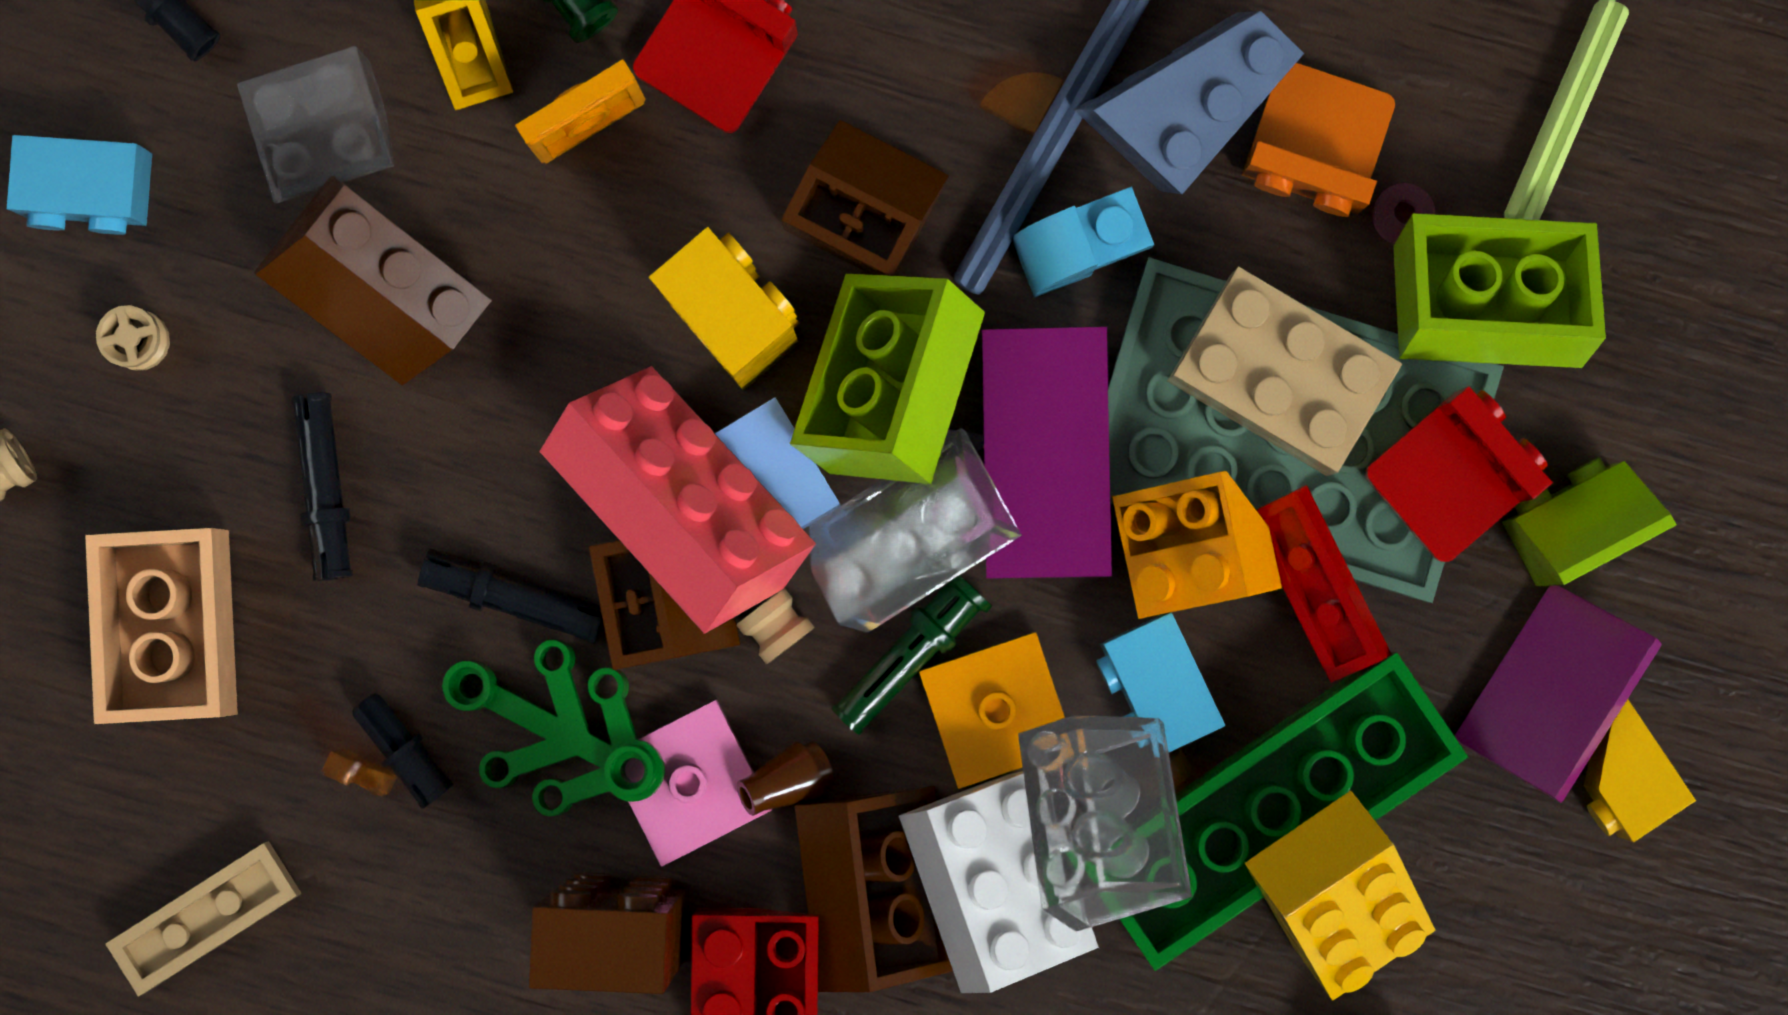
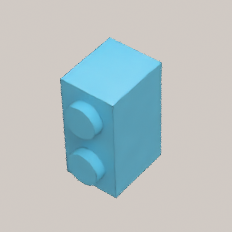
[7,135,152,235]
[1096,612,1225,758]

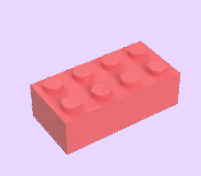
[539,366,816,634]

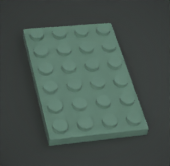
[1108,257,1504,603]

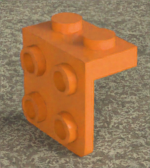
[1242,63,1395,217]

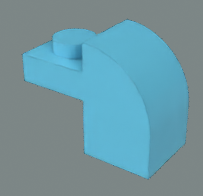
[1012,186,1154,298]

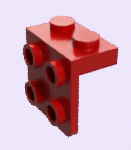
[633,0,798,133]
[1366,386,1553,562]

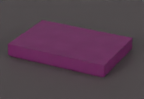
[1455,585,1662,803]

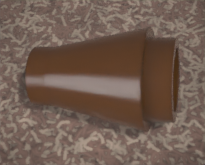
[737,741,834,816]

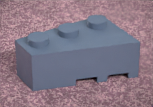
[1073,11,1304,194]

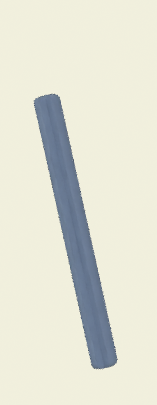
[954,0,1150,295]

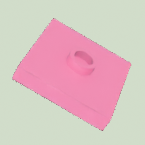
[625,700,773,867]

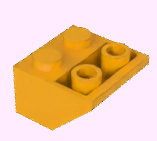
[1112,471,1282,619]

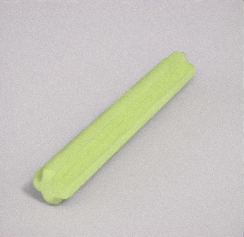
[1504,0,1629,220]

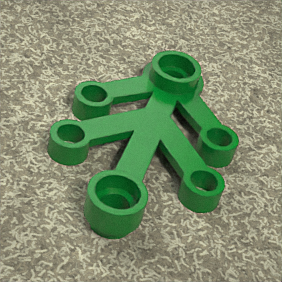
[442,640,665,816]

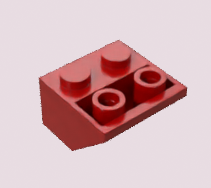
[691,908,819,1015]

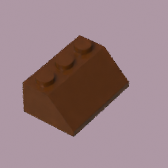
[254,175,492,386]
[795,786,953,992]

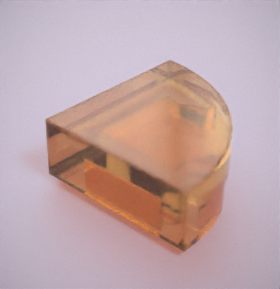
[980,72,1064,137]
[321,748,397,796]

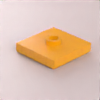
[515,59,646,164]
[919,632,1076,789]

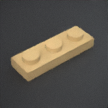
[106,841,301,997]

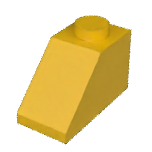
[414,0,513,110]
[1584,699,1696,842]

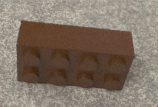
[529,873,687,994]

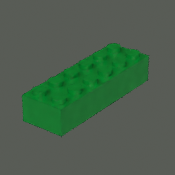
[1079,652,1468,971]

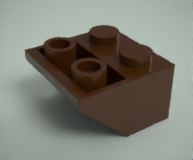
[781,120,949,276]
[589,540,741,670]

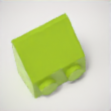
[1501,457,1677,586]

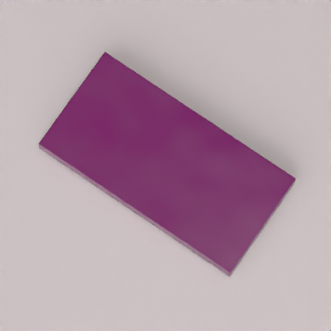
[982,327,1112,579]

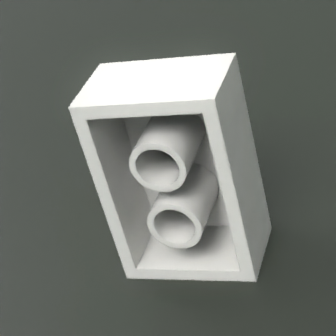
[899,769,1099,993]

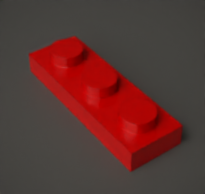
[1256,485,1392,683]

